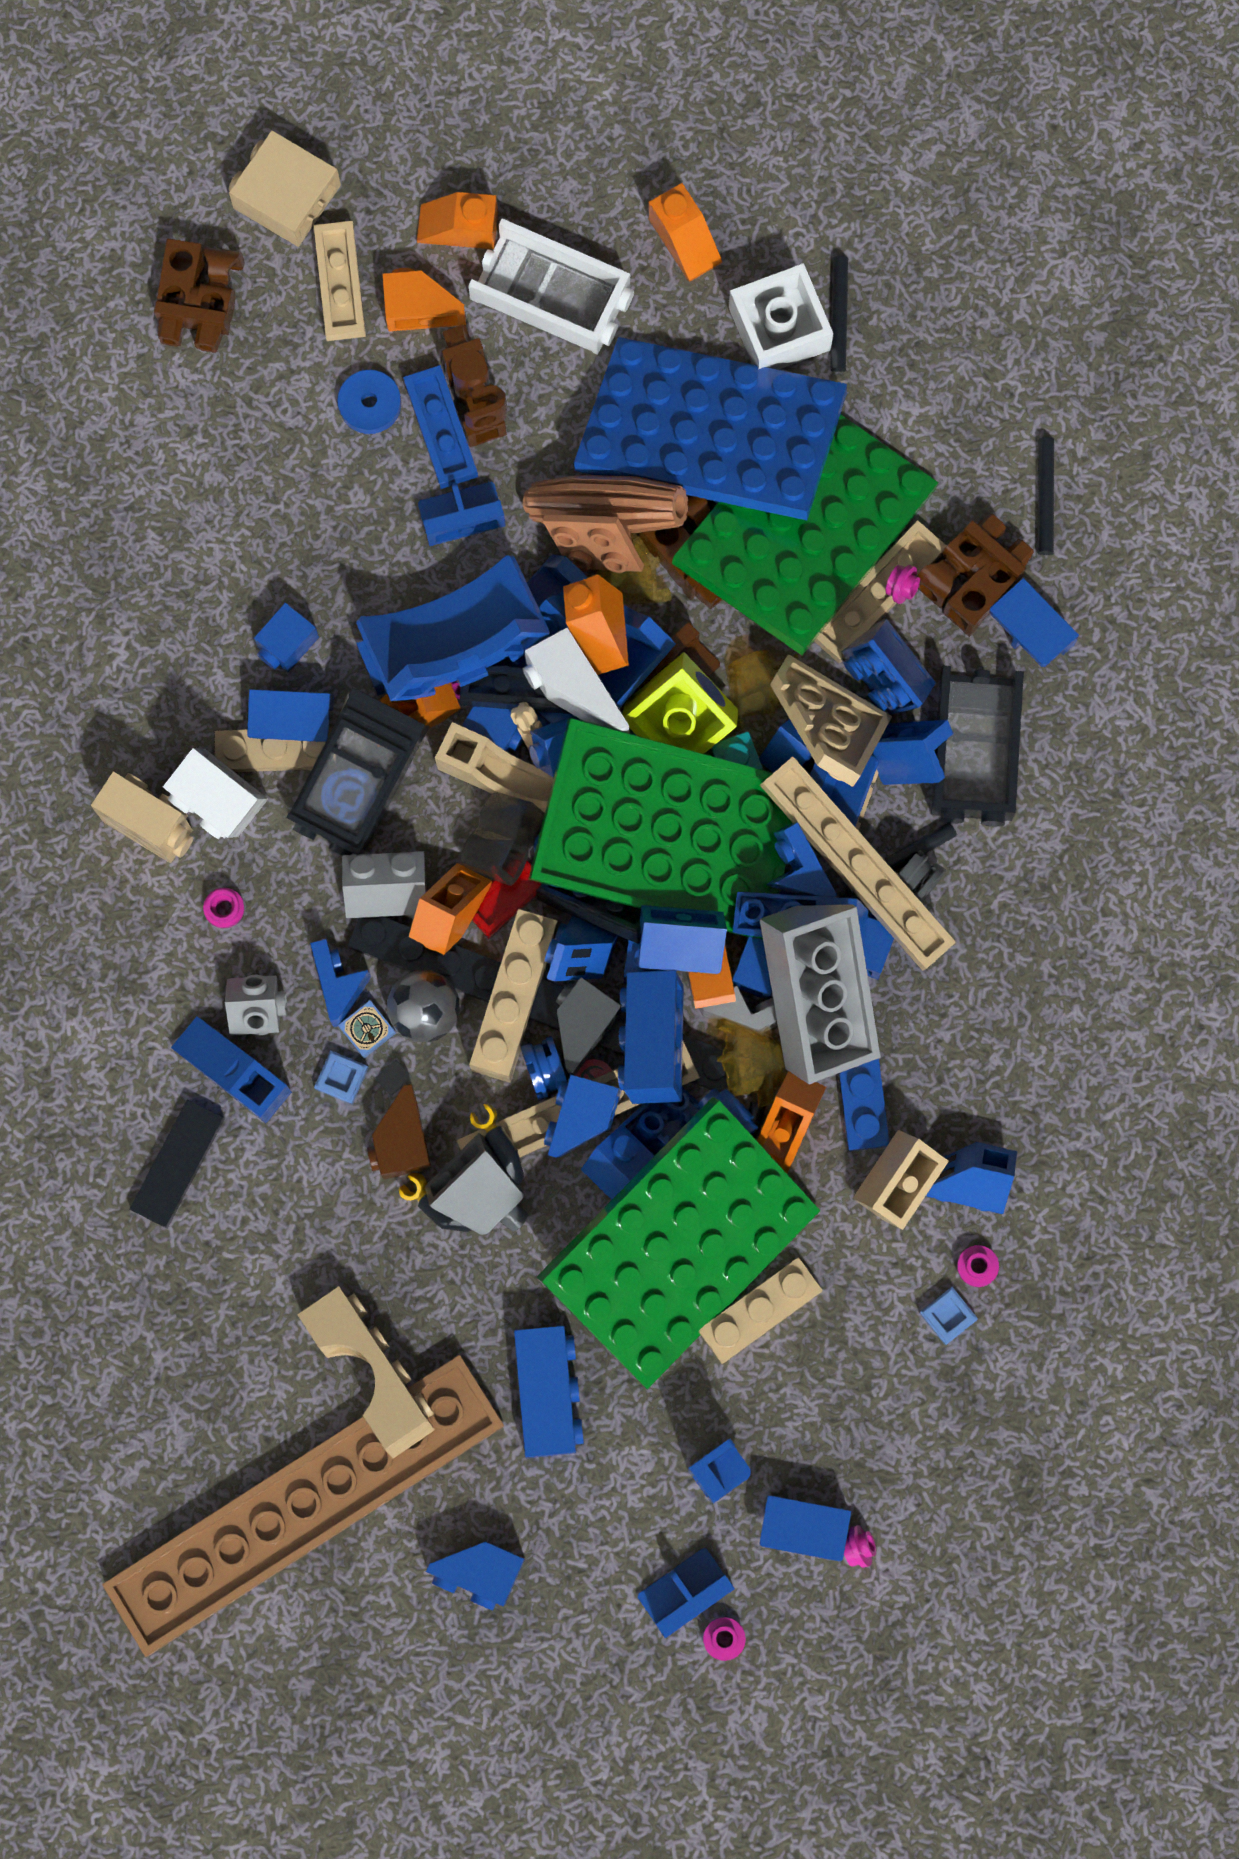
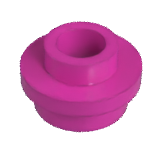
[885,564,920,604]
[203,888,245,929]
[957,1245,999,1287]
[844,1525,876,1568]
[703,1617,746,1661]

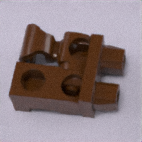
[154,238,245,353]
[441,324,507,448]
[638,495,723,609]
[917,514,1034,637]

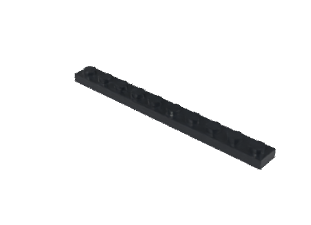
[348,916,741,1092]

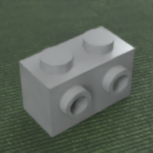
[342,851,427,918]

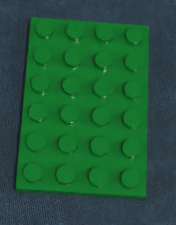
[672,414,939,655]
[529,718,793,940]
[537,1097,820,1390]

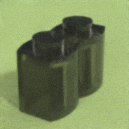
[460,792,545,886]

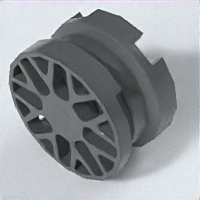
[898,850,946,903]

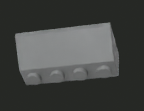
[760,904,881,1084]

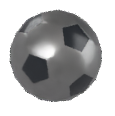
[387,970,460,1042]

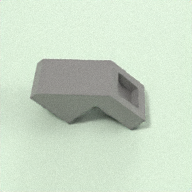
[699,986,778,1036]

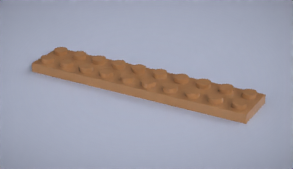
[102,1355,505,1657]

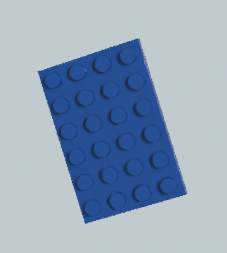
[574,337,847,520]

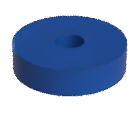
[338,370,401,434]

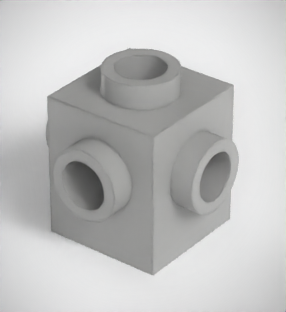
[225,975,287,1036]

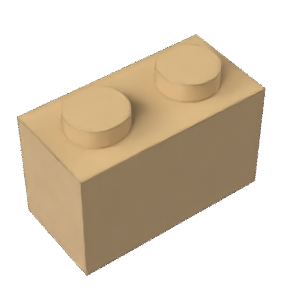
[853,1130,949,1230]

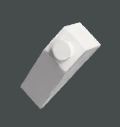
[523,628,629,734]

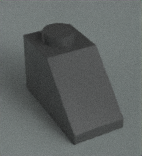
[556,977,622,1076]

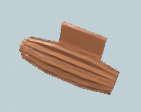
[523,475,688,573]

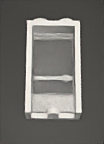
[468,219,634,355]

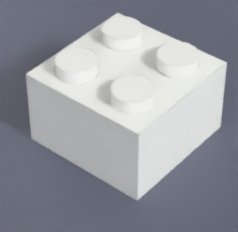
[729,263,833,370]
[163,748,268,839]

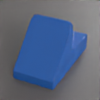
[766,823,837,897]
[310,939,371,1027]

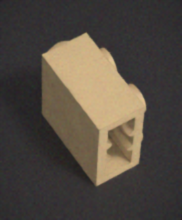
[229,131,341,247]
[91,771,193,863]

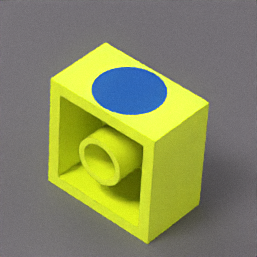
[622,652,738,754]

